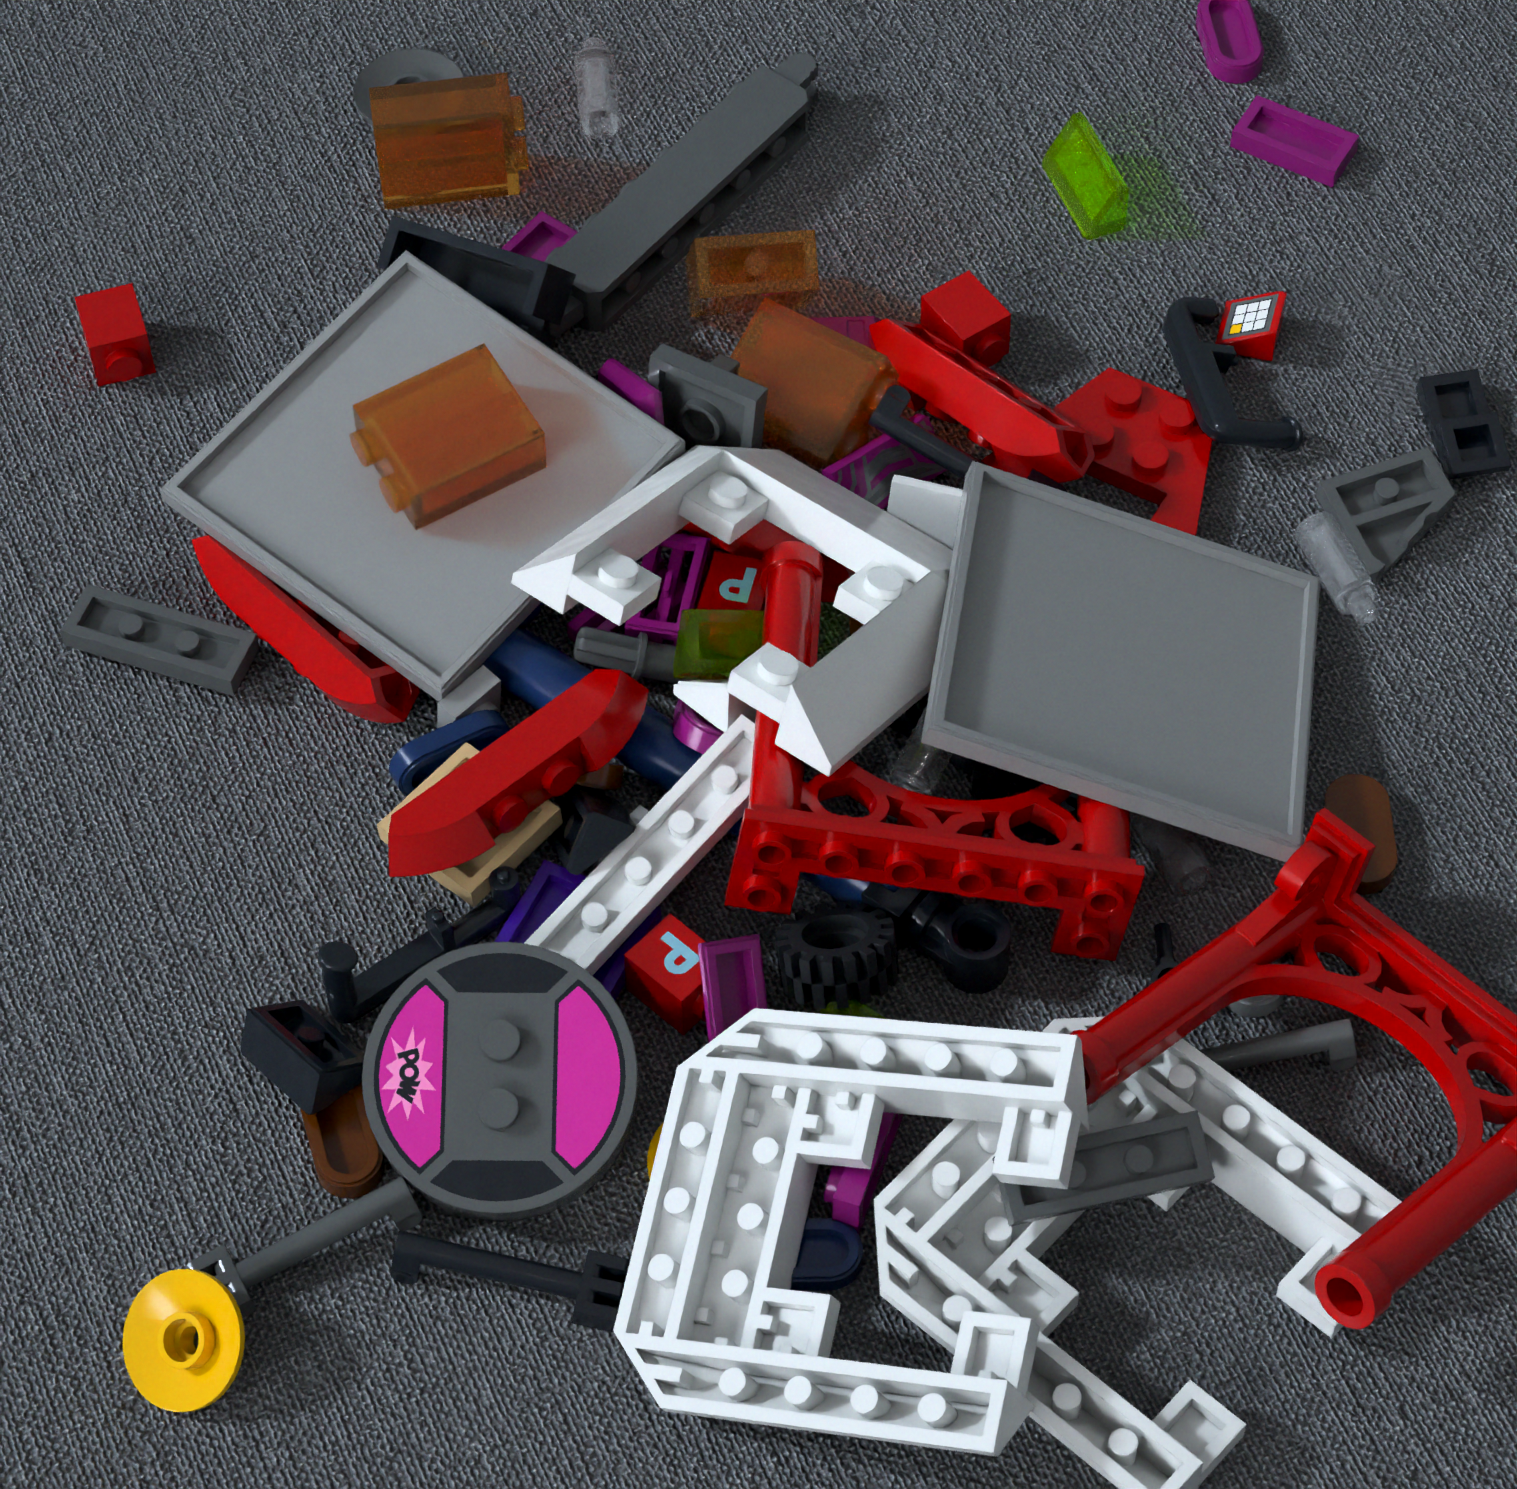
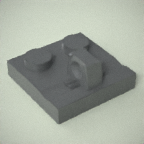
[648,343,768,452]

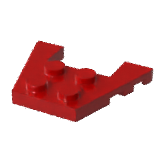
[981,367,1213,536]

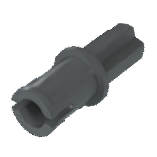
[573,626,702,684]

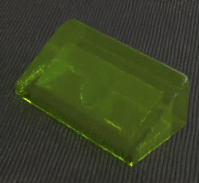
[1042,112,1129,240]
[673,609,764,679]

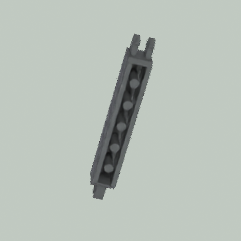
[544,52,818,337]

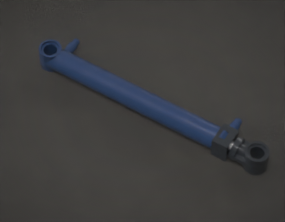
[477,602,1011,994]

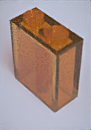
[369,73,529,209]
[685,229,820,317]
[730,297,900,470]
[349,343,547,531]

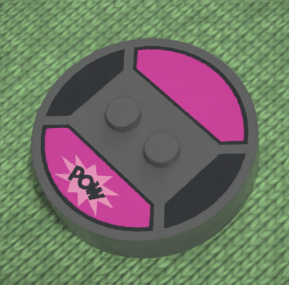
[362,942,639,1222]

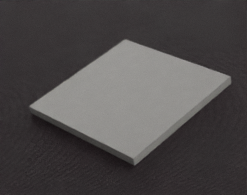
[160,251,685,702]
[921,461,1321,862]

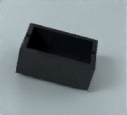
[371,215,576,350]

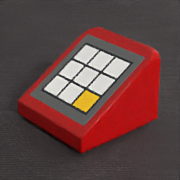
[1215,291,1287,361]

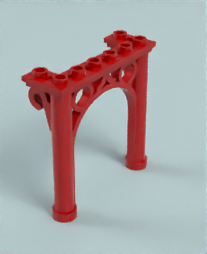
[725,541,1145,961]
[1069,807,1517,1329]

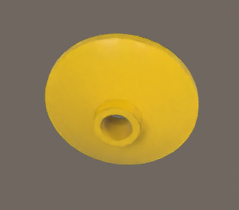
[123,1269,245,1412]

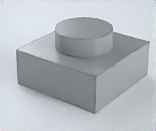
[437,665,501,729]

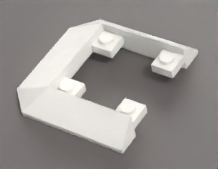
[511,445,953,777]
[613,1008,1089,1457]
[874,1017,1402,1489]

